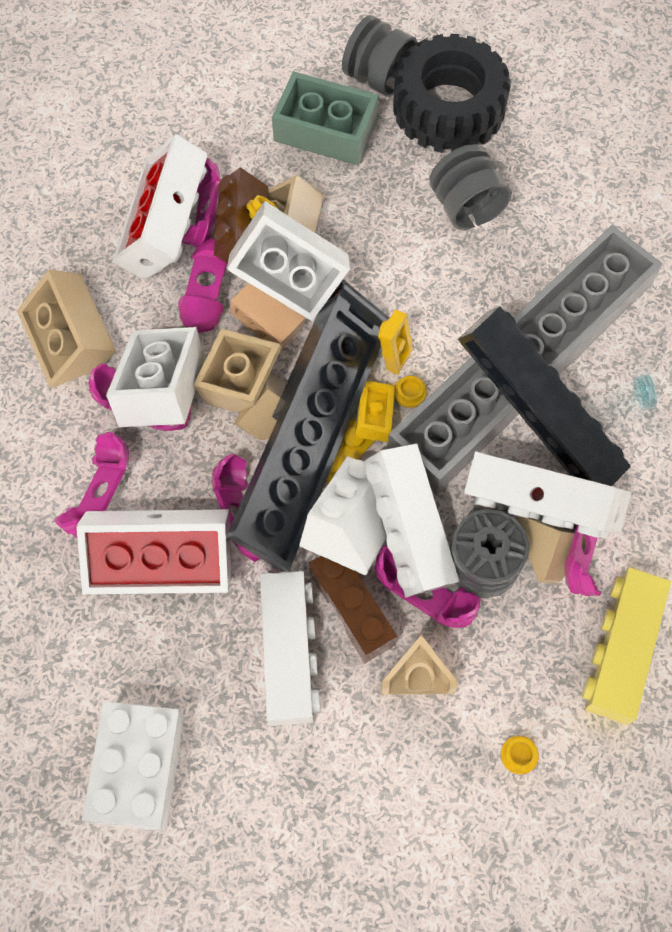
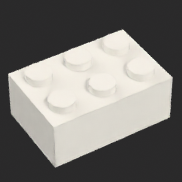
[227,201,350,321]
[106,327,206,427]
[82,701,184,832]

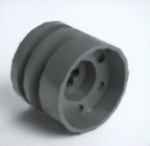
[342,15,418,97]
[429,144,512,231]
[449,509,529,599]

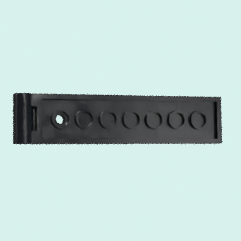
[226,279,390,572]

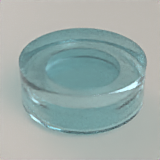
[633,374,657,410]

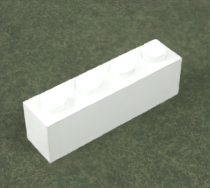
[365,444,459,598]
[260,571,320,726]

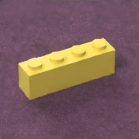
[582,567,671,725]

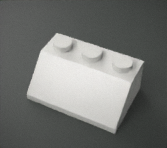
[299,456,387,575]

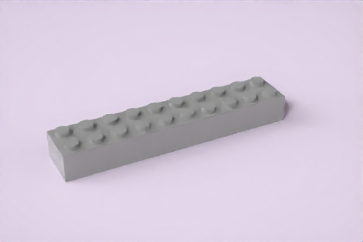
[387,225,663,495]

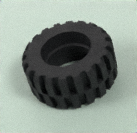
[393,33,511,153]

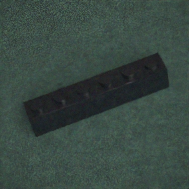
[457,306,631,486]

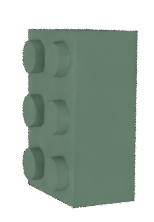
[272,71,379,166]

